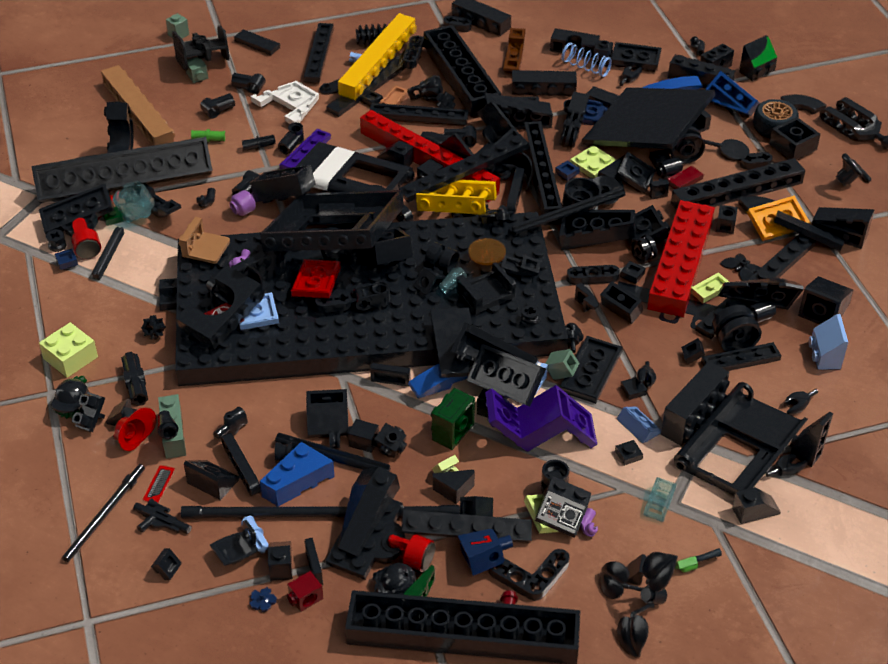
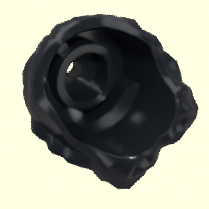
[373,563,416,595]

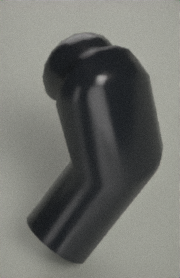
[196,188,216,207]

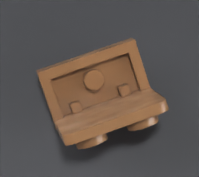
[179,217,230,264]

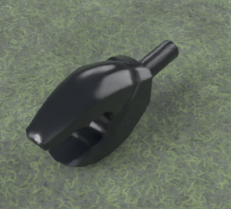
[619,66,642,86]
[636,361,656,387]
[784,389,818,415]
[765,454,808,477]

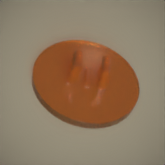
[469,238,506,265]

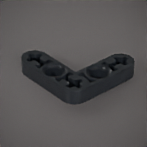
[489,549,570,601]

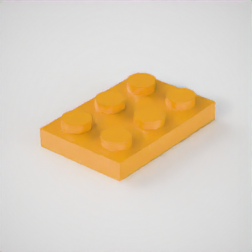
[747,195,811,241]

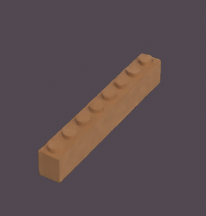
[101,65,175,146]

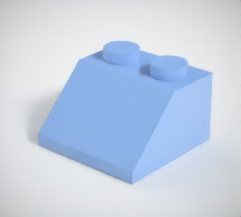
[809,314,848,370]

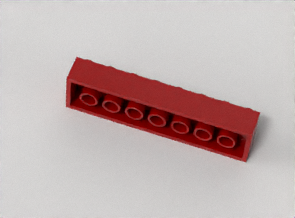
[647,200,715,317]

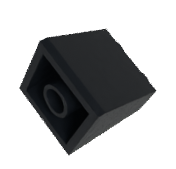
[798,276,854,325]

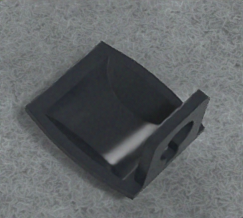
[210,520,258,566]

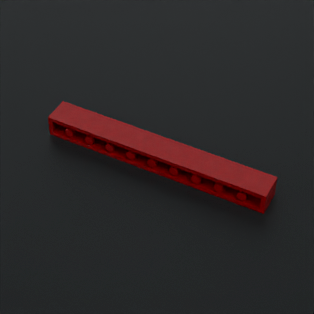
[360,110,500,202]

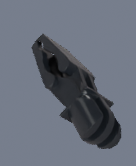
[559,91,590,148]

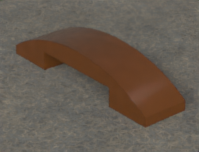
[503,28,526,71]

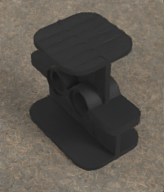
[172,26,230,70]

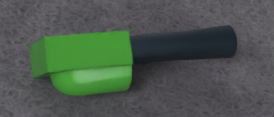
[675,548,722,573]

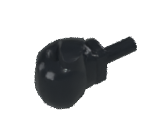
[565,323,584,353]

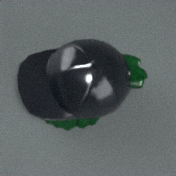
[51,376,89,419]

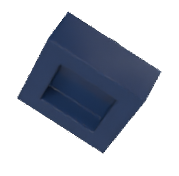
[555,160,580,181]
[55,249,78,270]

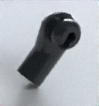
[690,36,705,56]

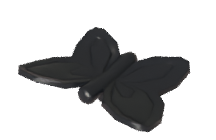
[721,253,761,281]

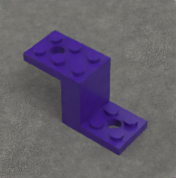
[485,385,598,452]

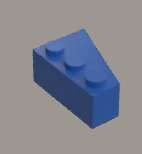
[705,71,760,116]
[260,442,335,507]

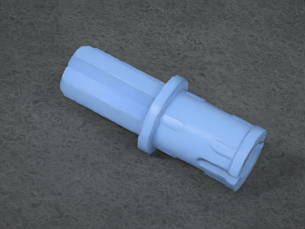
[241,516,269,553]

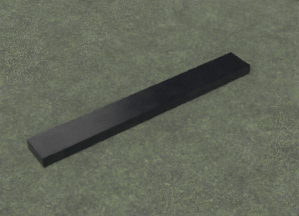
[326,51,421,117]

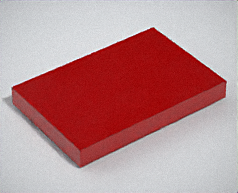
[291,259,341,298]

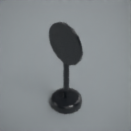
[703,139,750,161]

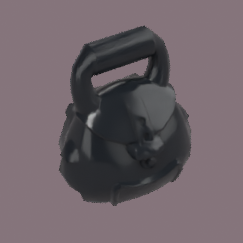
[407,75,443,102]

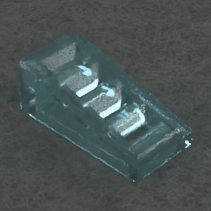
[643,477,677,522]

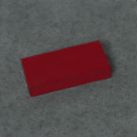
[667,166,704,189]

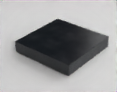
[615,152,656,193]

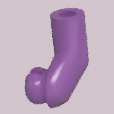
[229,249,251,267]
[580,508,598,537]

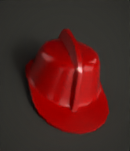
[113,407,157,451]

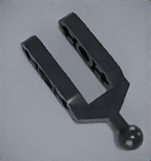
[820,97,888,149]

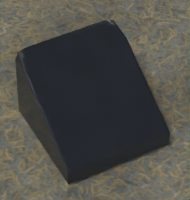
[626,554,647,585]

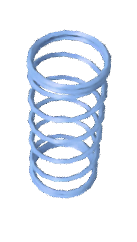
[561,43,612,77]

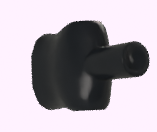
[213,407,248,439]

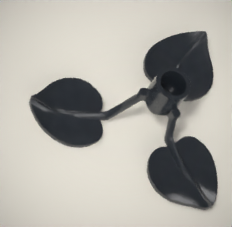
[600,552,678,657]

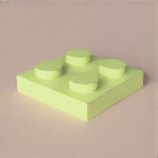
[570,145,616,178]

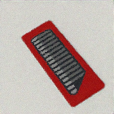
[143,465,175,503]

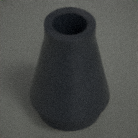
[158,410,179,440]

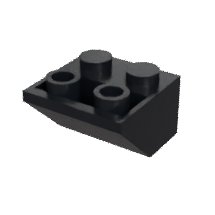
[306,389,349,438]

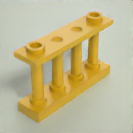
[416,180,497,215]

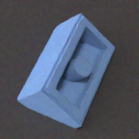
[617,407,661,443]

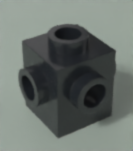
[374,423,407,458]

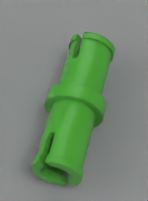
[191,129,225,142]

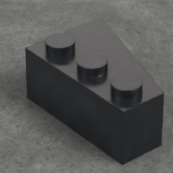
[811,207,875,249]

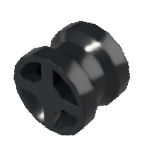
[46,229,67,252]
[275,442,294,463]

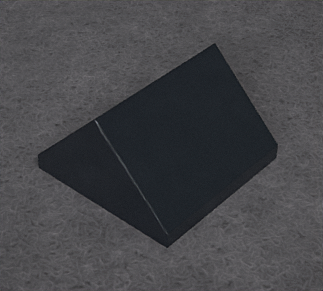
[184,460,240,500]

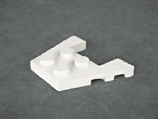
[251,81,319,124]

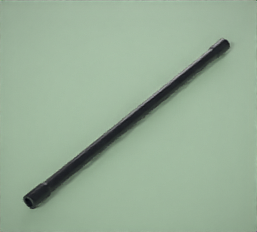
[181,505,460,519]

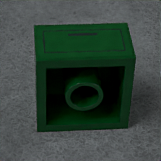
[431,388,475,450]

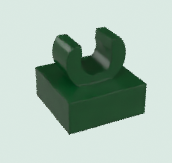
[103,202,124,226]

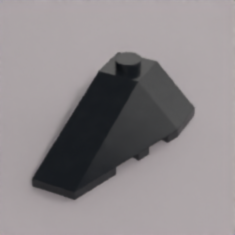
[717,278,804,310]

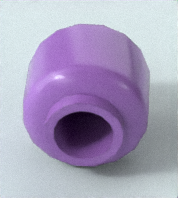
[229,190,256,216]

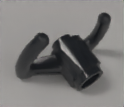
[836,153,871,186]

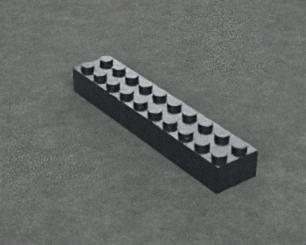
[31,137,213,203]
[345,590,580,664]

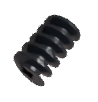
[355,23,387,45]

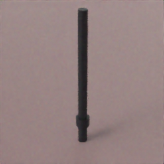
[62,464,145,562]

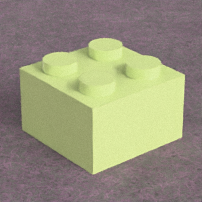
[39,322,98,378]

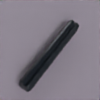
[91,227,125,280]

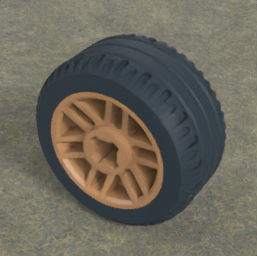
[753,99,799,138]

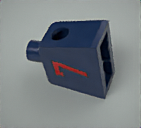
[458,529,513,576]

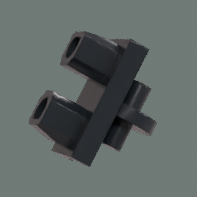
[72,392,105,432]

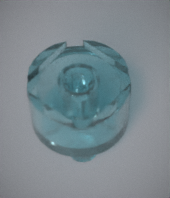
[113,181,155,222]

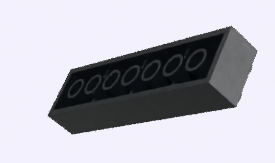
[424,25,502,117]

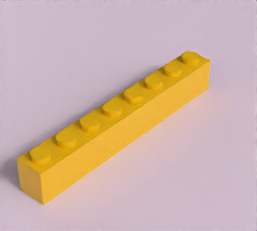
[338,13,417,100]

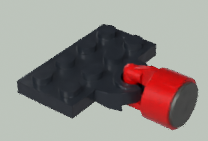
[39,183,115,259]
[325,499,436,580]

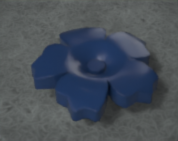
[249,587,277,612]

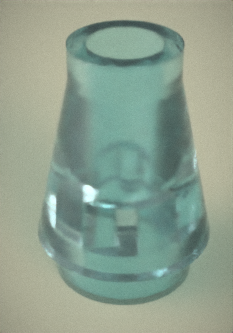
[439,267,467,293]

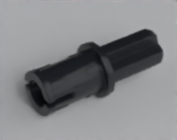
[242,135,276,151]

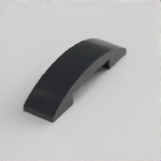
[130,183,182,217]

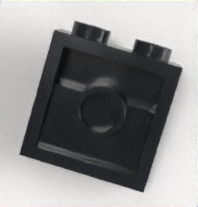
[631,205,670,244]

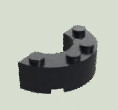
[104,102,134,154]

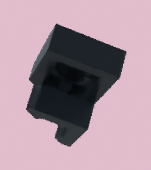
[575,283,599,312]

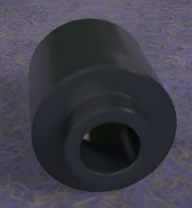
[656,158,683,179]
[748,301,776,323]

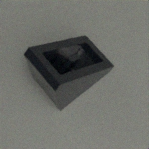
[432,469,475,504]

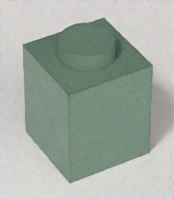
[166,13,190,39]
[186,57,208,83]
[545,349,579,380]

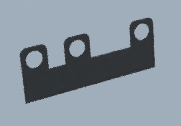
[618,281,717,329]

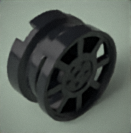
[630,235,657,263]

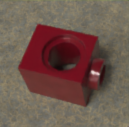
[287,571,324,612]

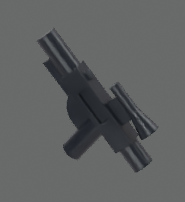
[133,498,192,534]

